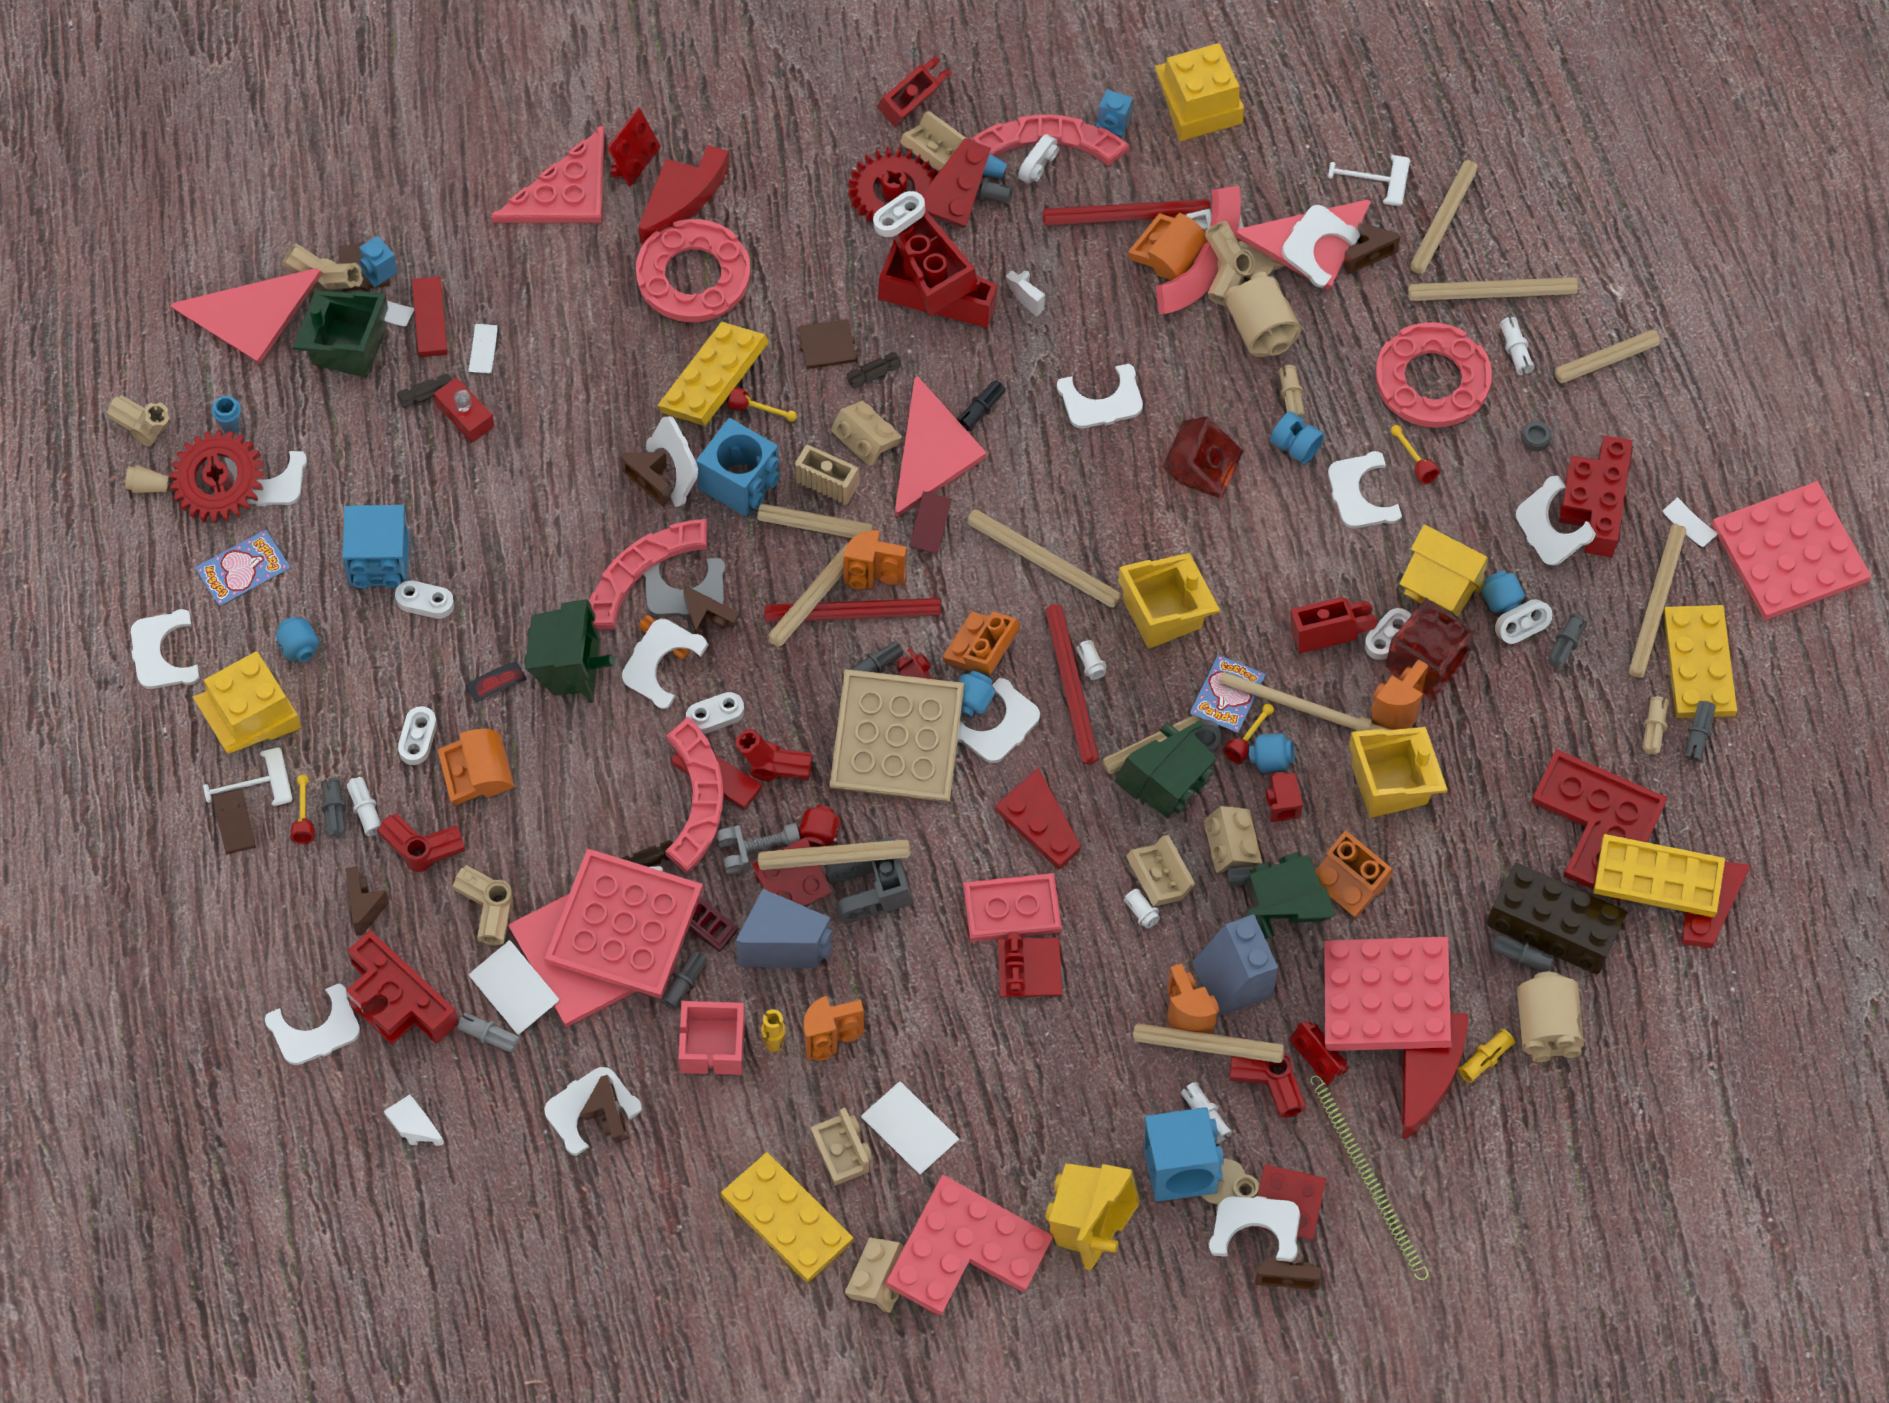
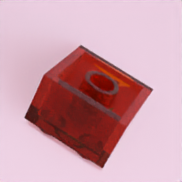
[1162,416,1243,498]

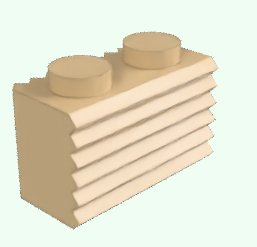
[795,444,860,505]

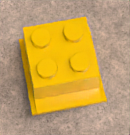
[1155,43,1244,141]
[1400,524,1488,619]
[1118,553,1220,649]
[192,651,302,754]
[1349,727,1448,818]
[1046,1163,1140,1271]

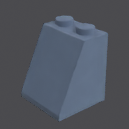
[736,889,834,968]
[1192,914,1278,1017]

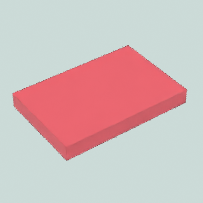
[963,873,1062,942]

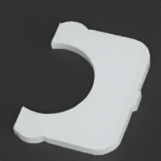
[1281,205,1361,288]
[1057,364,1143,429]
[646,416,698,507]
[225,451,307,506]
[1328,451,1402,529]
[1516,475,1596,566]
[131,609,200,689]
[622,619,709,709]
[958,678,1040,763]
[265,983,360,1065]
[544,1067,642,1156]
[1209,1196,1300,1262]

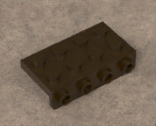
[1487,862,1628,974]

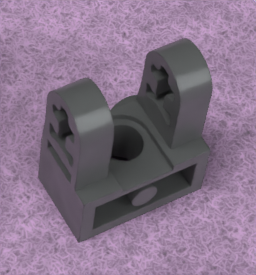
[825,836,914,923]

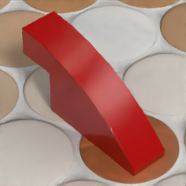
[638,145,730,244]
[1402,1013,1468,1138]

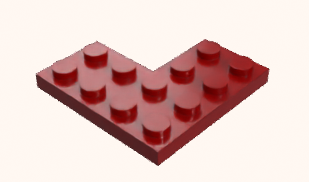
[1531,749,1668,901]

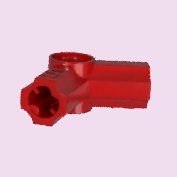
[735,729,812,781]
[377,813,466,872]
[1229,1053,1306,1119]

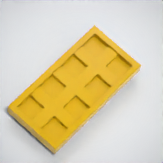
[657,322,769,426]
[1663,605,1737,718]
[1593,834,1725,918]
[721,1152,854,1284]

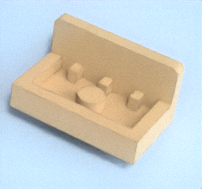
[900,111,967,171]
[831,401,902,466]
[1204,806,1262,873]
[1126,835,1195,907]
[810,1108,873,1186]
[845,1237,903,1313]

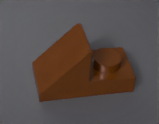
[1343,223,1400,275]
[620,452,671,506]
[683,586,739,634]
[212,789,256,855]
[345,866,389,936]
[580,1075,629,1143]
[1255,1250,1322,1290]

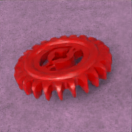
[848,146,937,226]
[169,430,266,524]

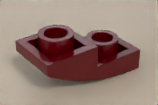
[909,491,952,555]

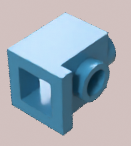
[1096,89,1133,139]
[359,236,398,288]

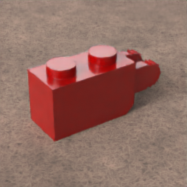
[877,55,952,127]
[1290,597,1378,654]

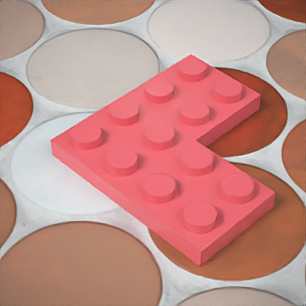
[884,1174,1053,1316]

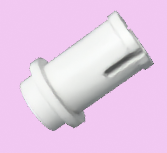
[1076,640,1107,680]
[1123,889,1160,929]

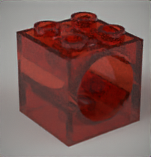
[1385,598,1475,700]

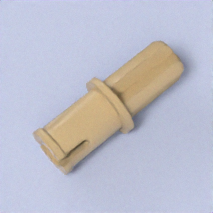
[1278,365,1305,418]
[1642,696,1669,755]

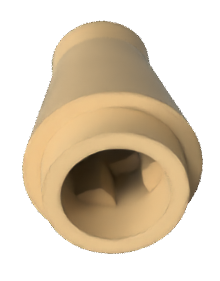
[125,464,169,493]

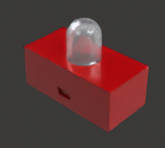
[434,377,494,443]

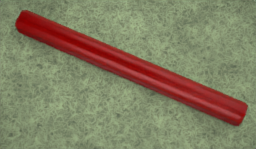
[1042,199,1211,225]
[764,598,941,622]
[1045,604,1099,765]

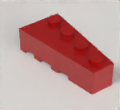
[889,208,977,316]
[878,239,997,328]

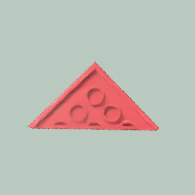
[492,126,605,223]
[1234,199,1371,290]
[170,268,323,364]
[895,376,987,517]

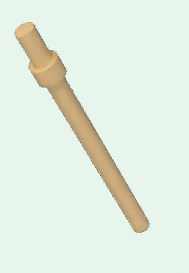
[1220,672,1391,731]

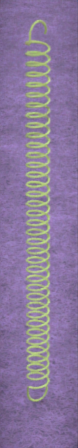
[1310,1076,1428,1280]

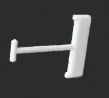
[1328,155,1410,206]
[203,747,293,806]

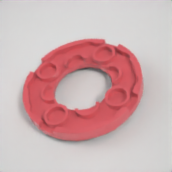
[636,219,751,322]
[1375,322,1492,428]

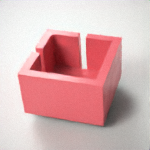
[678,1001,745,1075]

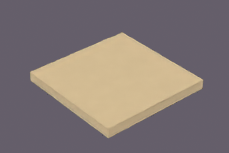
[829,669,964,803]

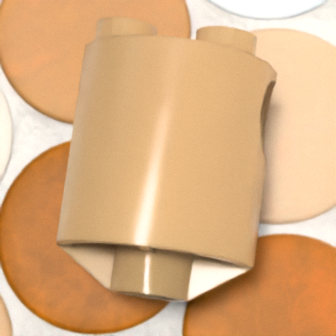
[1226,272,1301,357]
[1517,972,1584,1062]

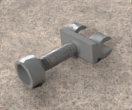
[716,823,800,874]

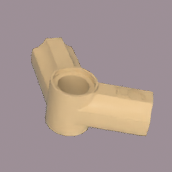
[1205,221,1255,307]
[282,243,363,293]
[106,395,170,447]
[452,865,513,946]

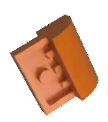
[1128,213,1208,280]
[843,530,907,590]
[942,611,1020,677]
[1370,659,1429,730]
[438,729,514,806]
[1315,830,1394,919]
[1167,963,1219,1034]
[803,996,864,1061]

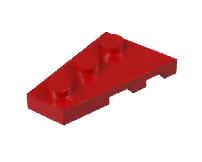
[922,138,991,228]
[995,768,1081,870]
[1681,861,1751,948]

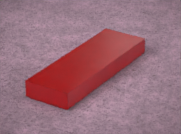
[412,276,448,357]
[671,752,762,811]

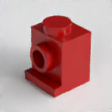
[1266,772,1303,823]

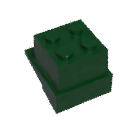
[293,290,388,378]
[524,599,615,703]
[1115,721,1217,819]
[1240,852,1336,939]

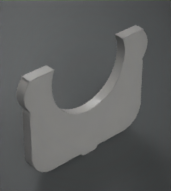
[643,558,725,617]

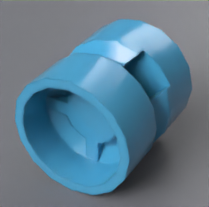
[1270,411,1325,465]

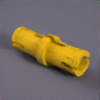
[761,1009,786,1052]
[1458,1029,1515,1083]

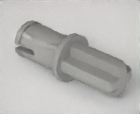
[458,1012,519,1052]

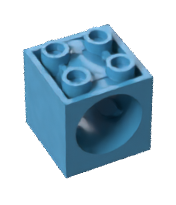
[696,418,781,517]
[342,505,410,588]
[1143,1107,1224,1202]

